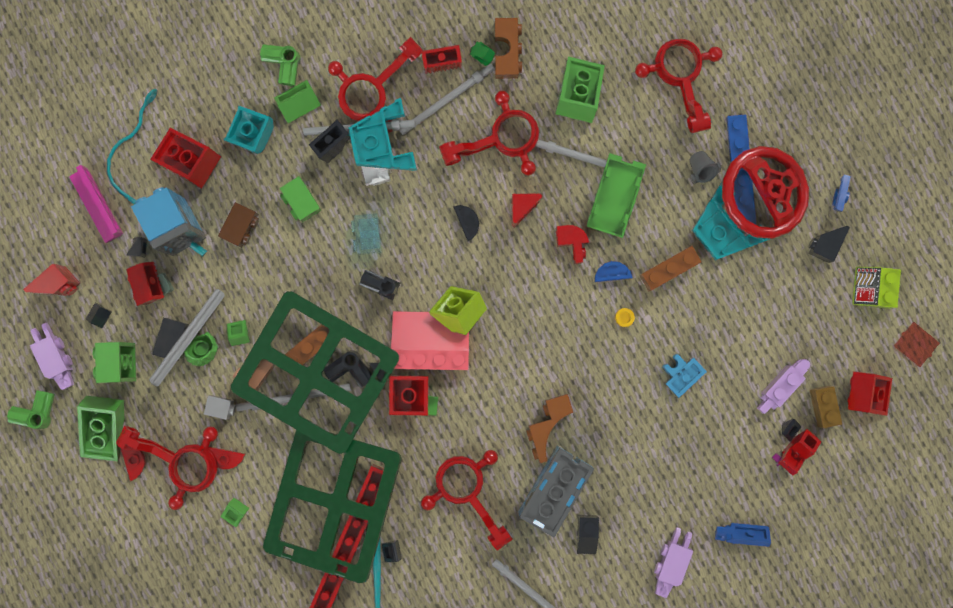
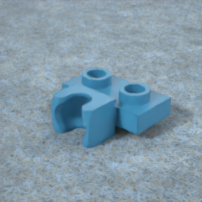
[662,354,707,398]

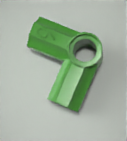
[260,44,301,86]
[7,390,55,429]

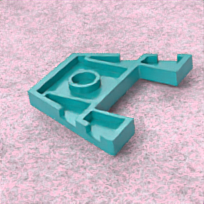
[348,98,417,171]
[691,181,770,260]

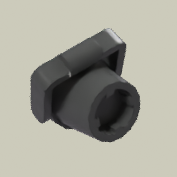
[689,151,722,184]

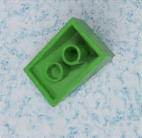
[555,57,605,123]
[77,395,124,461]

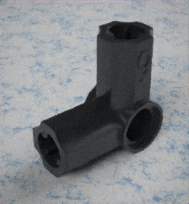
[359,270,401,301]
[323,350,372,388]

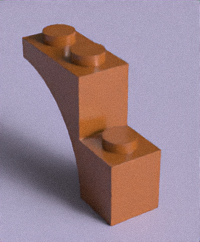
[526,394,574,463]

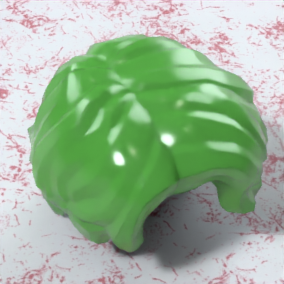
[184,332,218,366]

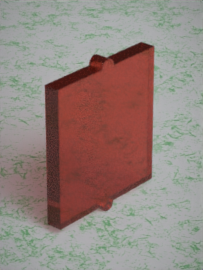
[894,322,940,367]

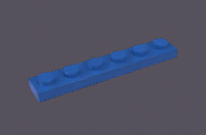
[726,115,756,224]

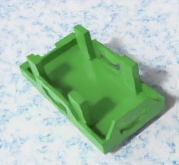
[586,153,646,238]

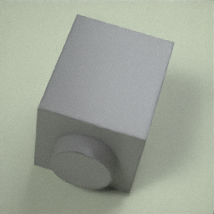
[204,395,236,420]

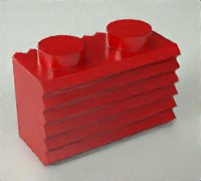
[421,45,462,74]
[126,261,164,306]

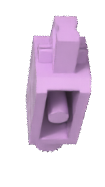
[30,323,74,390]
[757,359,811,414]
[654,528,693,598]

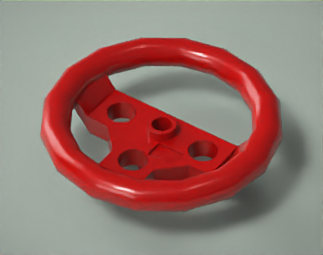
[722,146,809,239]

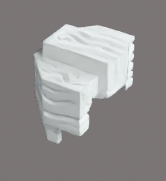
[361,166,392,186]

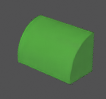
[274,80,321,123]

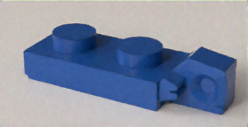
[715,523,771,547]

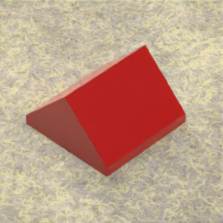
[511,193,543,228]

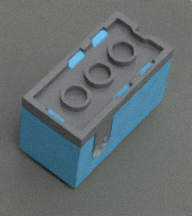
[131,187,206,256]
[518,446,594,538]

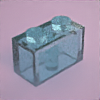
[351,213,382,255]

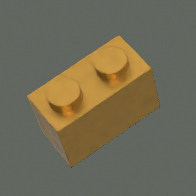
[809,386,842,428]

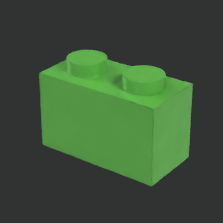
[280,176,322,223]

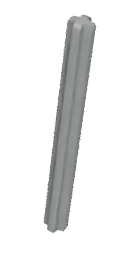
[149,289,225,386]

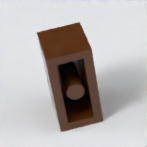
[218,202,259,248]

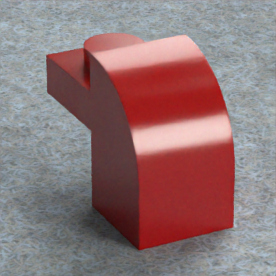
[555,225,589,264]
[778,429,822,476]

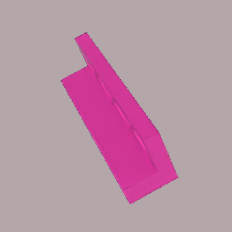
[69,165,123,243]

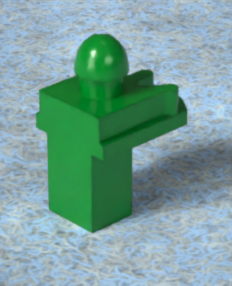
[469,41,495,66]

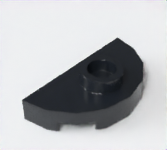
[453,205,479,242]

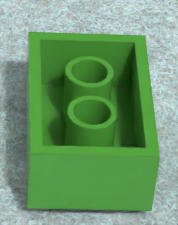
[92,342,136,383]

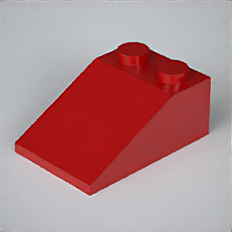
[150,128,221,189]

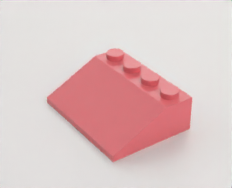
[391,311,469,370]

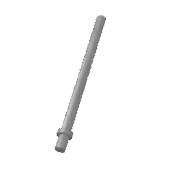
[491,559,555,608]

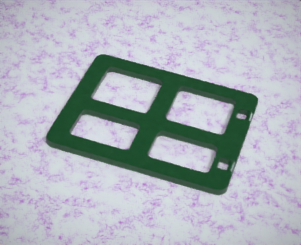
[231,291,399,454]
[263,430,402,583]

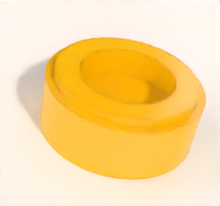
[615,308,635,327]

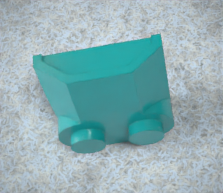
[224,106,274,154]

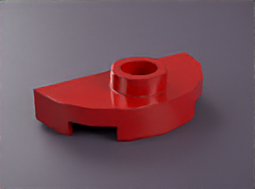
[207,446,246,469]
[120,448,146,481]

